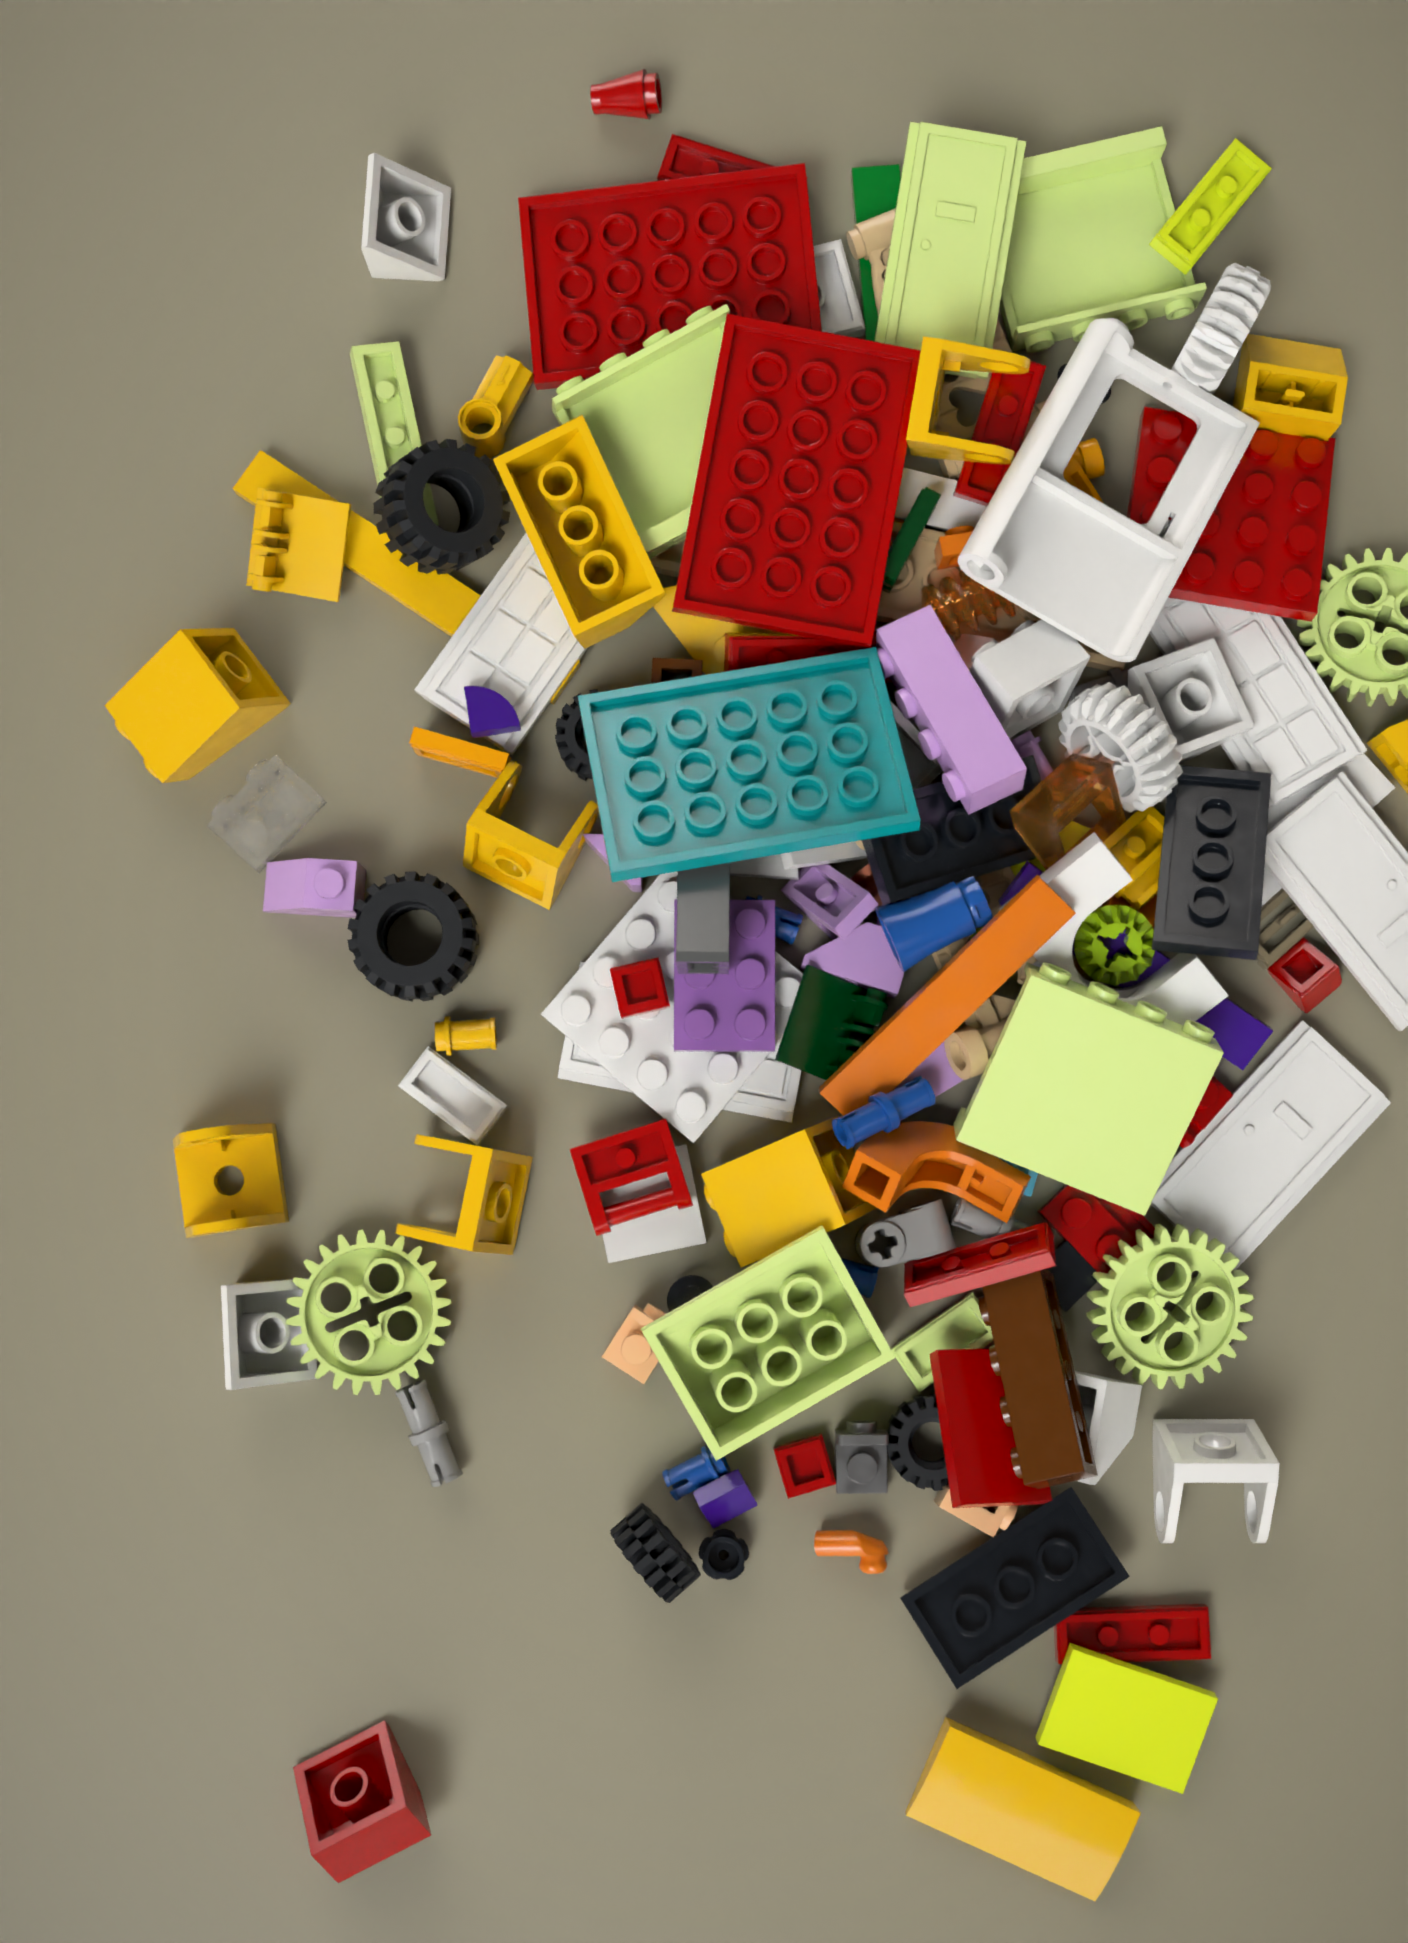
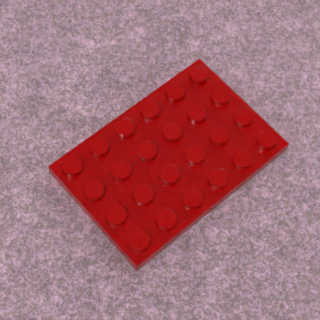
[518,163,822,390]
[672,313,921,648]

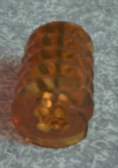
[921,570,1016,641]

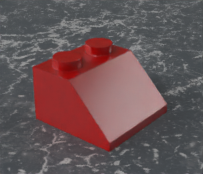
[293,1720,432,1883]

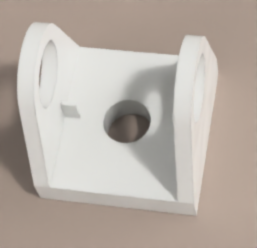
[1152,1419,1280,1543]

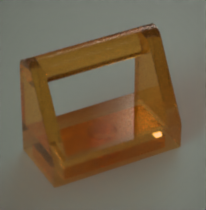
[1009,753,1126,870]

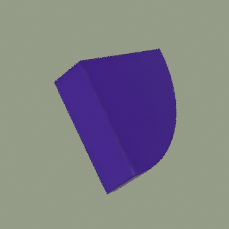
[464,686,521,738]

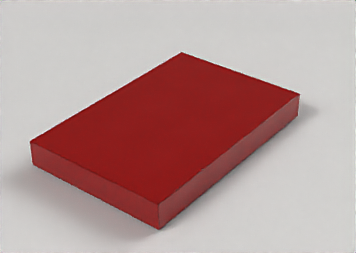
[929,1349,1052,1508]

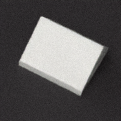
[361,153,451,281]
[221,1278,317,1390]

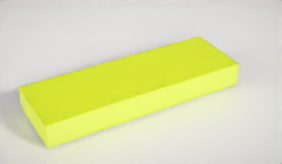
[1149,138,1272,275]

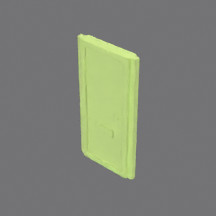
[874,122,1026,379]

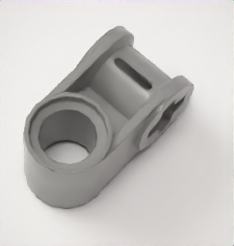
[854,1199,956,1267]

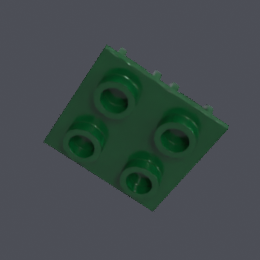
[775,965,889,1080]

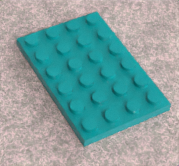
[578,647,921,882]

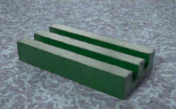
[882,487,941,593]

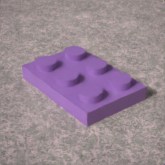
[674,899,775,1052]

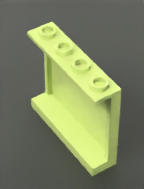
[1000,126,1207,353]
[552,304,730,559]
[954,962,1224,1216]

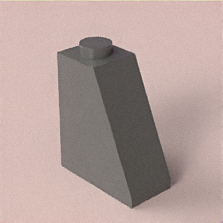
[676,863,730,974]

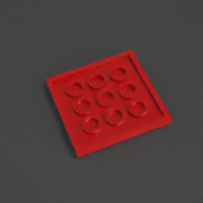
[1127,406,1336,622]

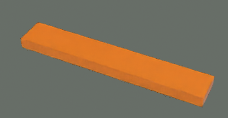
[819,874,1076,1116]

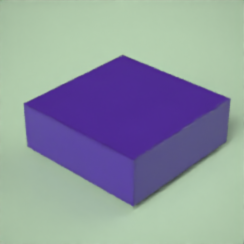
[693,1469,758,1529]

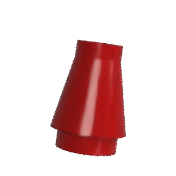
[590,69,662,120]

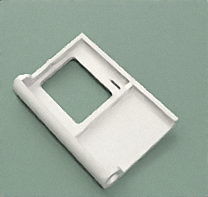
[958,318,1260,662]

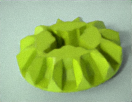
[1074,904,1155,986]

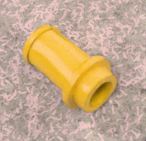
[435,1016,497,1056]

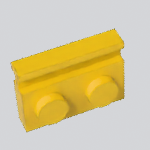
[1103,807,1164,911]

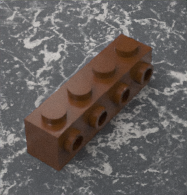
[979,1269,1098,1489]

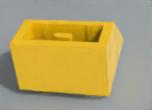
[1233,334,1348,441]

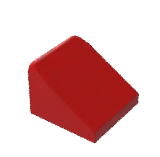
[1267,937,1342,1014]

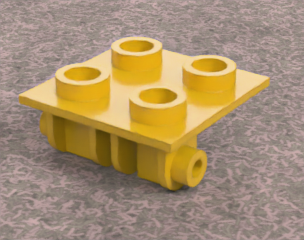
[246,488,351,602]

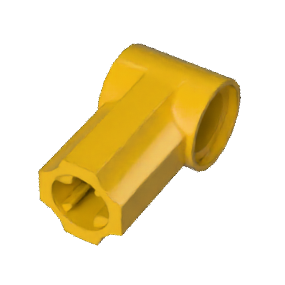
[458,355,534,458]

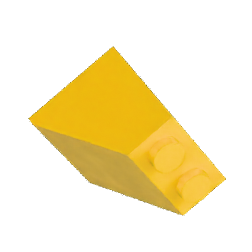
[104,628,291,783]
[701,1116,877,1268]

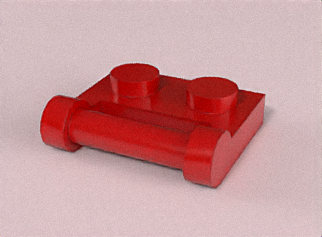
[569,1119,693,1236]

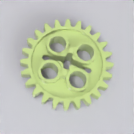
[1296,548,1408,707]
[1086,1224,1254,1389]
[286,1229,451,1395]

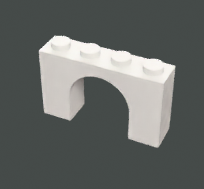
[999,832,1229,1025]

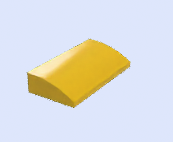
[905,1716,1141,1901]

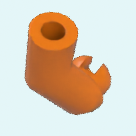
[814,1530,889,1574]

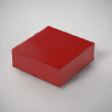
[610,957,670,1019]
[773,1433,836,1499]

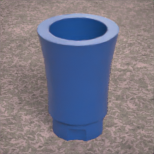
[875,876,993,972]

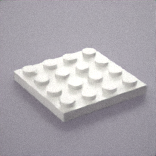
[541,871,803,1144]

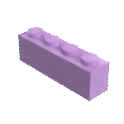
[876,605,1027,815]

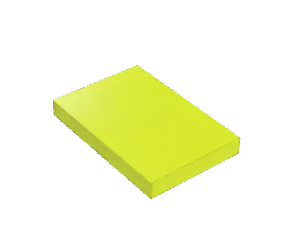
[1035,1643,1218,1794]

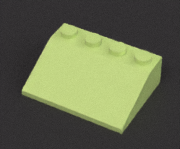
[641,1225,895,1461]

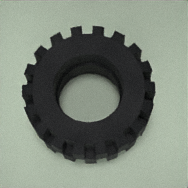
[373,439,510,575]
[347,871,479,1002]

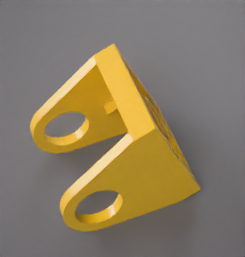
[906,336,1030,464]
[463,761,599,910]
[173,1123,289,1238]
[395,1134,533,1255]

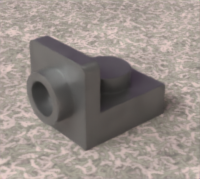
[835,1420,889,1494]

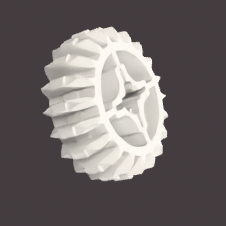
[1171,263,1271,395]
[1058,682,1183,812]

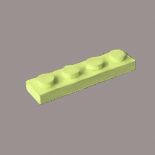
[350,341,439,538]

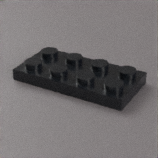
[862,755,1064,905]
[1152,766,1271,960]
[900,1487,1130,1689]

